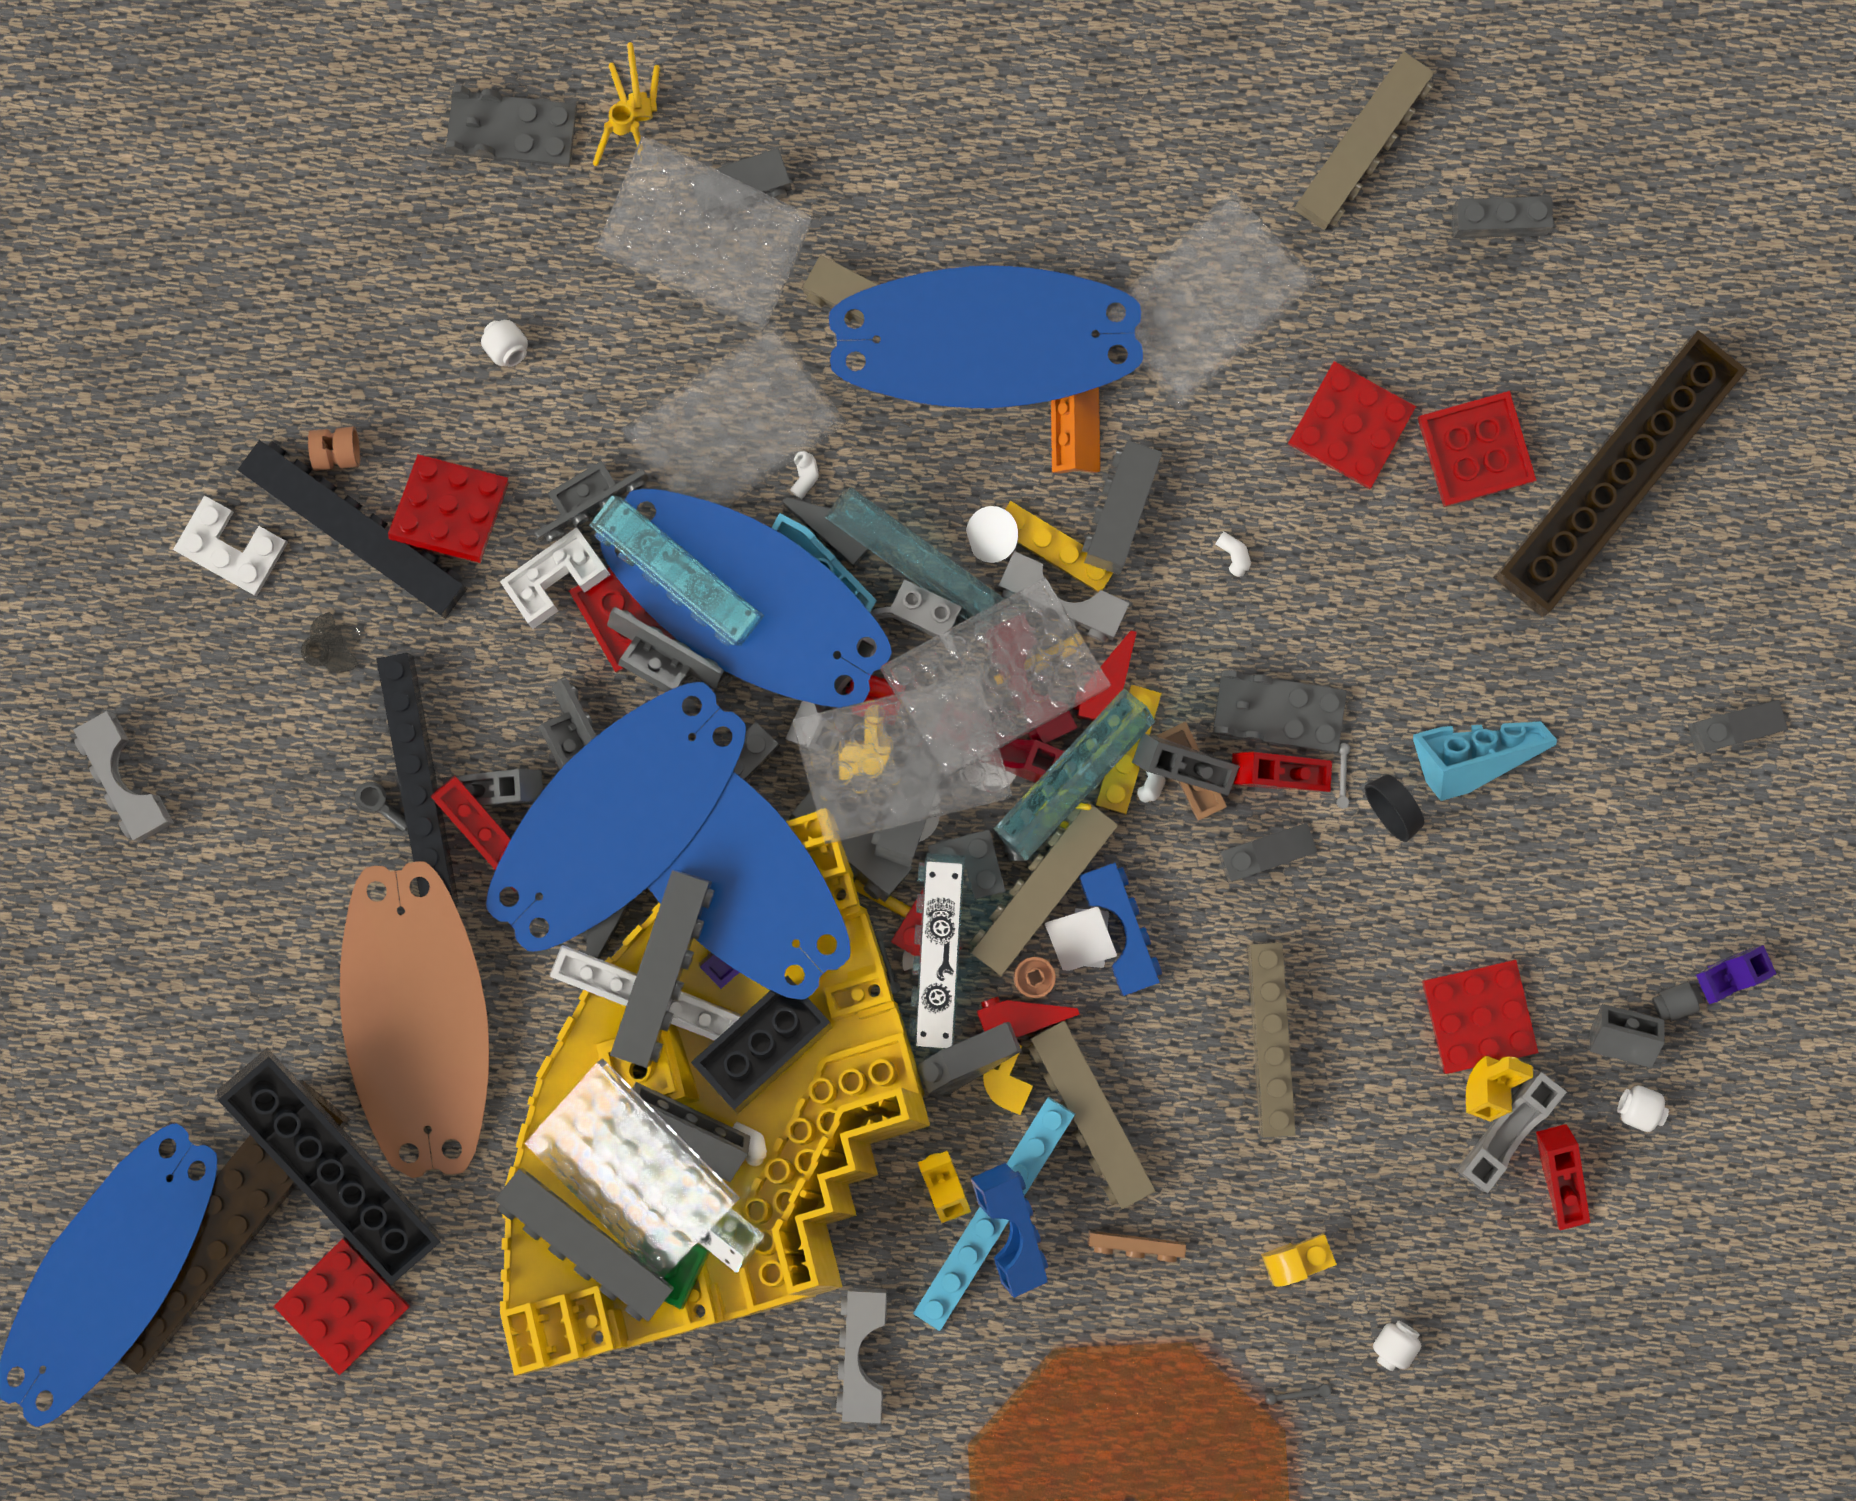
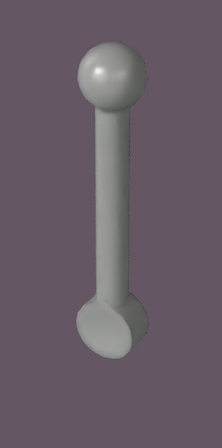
[1336,743,1350,809]

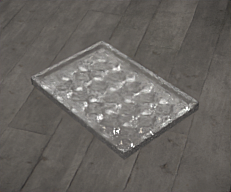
[594,136,814,332]
[1106,190,1318,408]
[621,321,847,508]
[880,578,1111,778]
[792,675,1012,844]
[524,1058,740,1280]

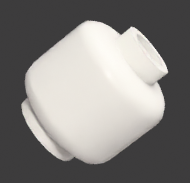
[481,320,528,367]
[1617,1085,1669,1132]
[1373,1321,1422,1371]

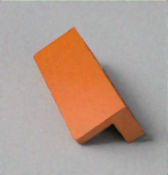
[1051,387,1100,473]

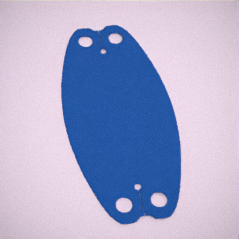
[829,266,1143,408]
[600,489,892,708]
[486,682,746,952]
[648,771,850,999]
[0,1123,217,1427]

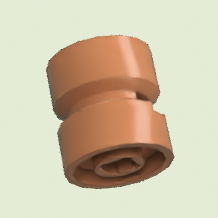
[308,426,361,471]
[1013,957,1056,998]

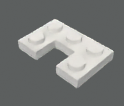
[173,495,288,596]
[500,527,610,629]

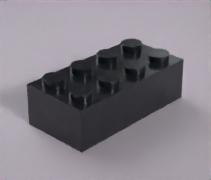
[691,975,833,1114]

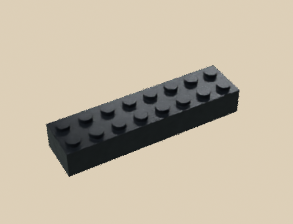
[217,1047,441,1285]

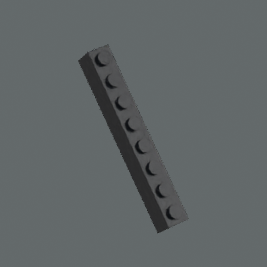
[237,440,468,619]
[376,653,459,904]

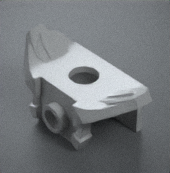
[870,579,962,660]

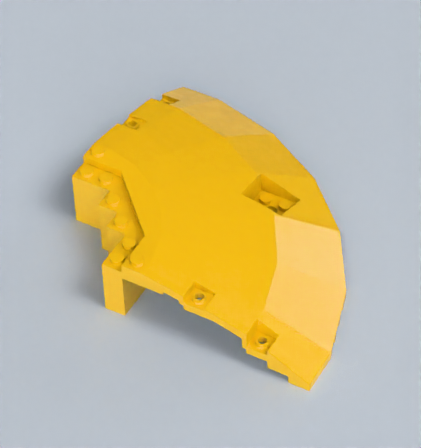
[500,809,930,1376]

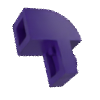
[1696,945,1777,1004]

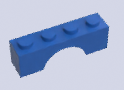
[1078,863,1162,996]
[971,1163,1048,1298]

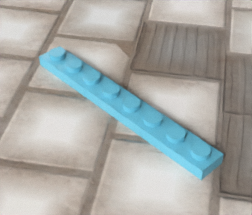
[913,1097,1075,1331]

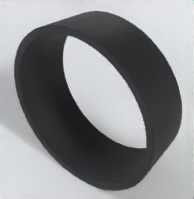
[1364,774,1425,842]

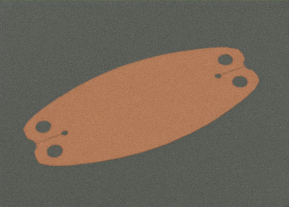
[340,861,489,1178]

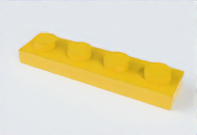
[1005,501,1113,592]
[1095,684,1162,815]

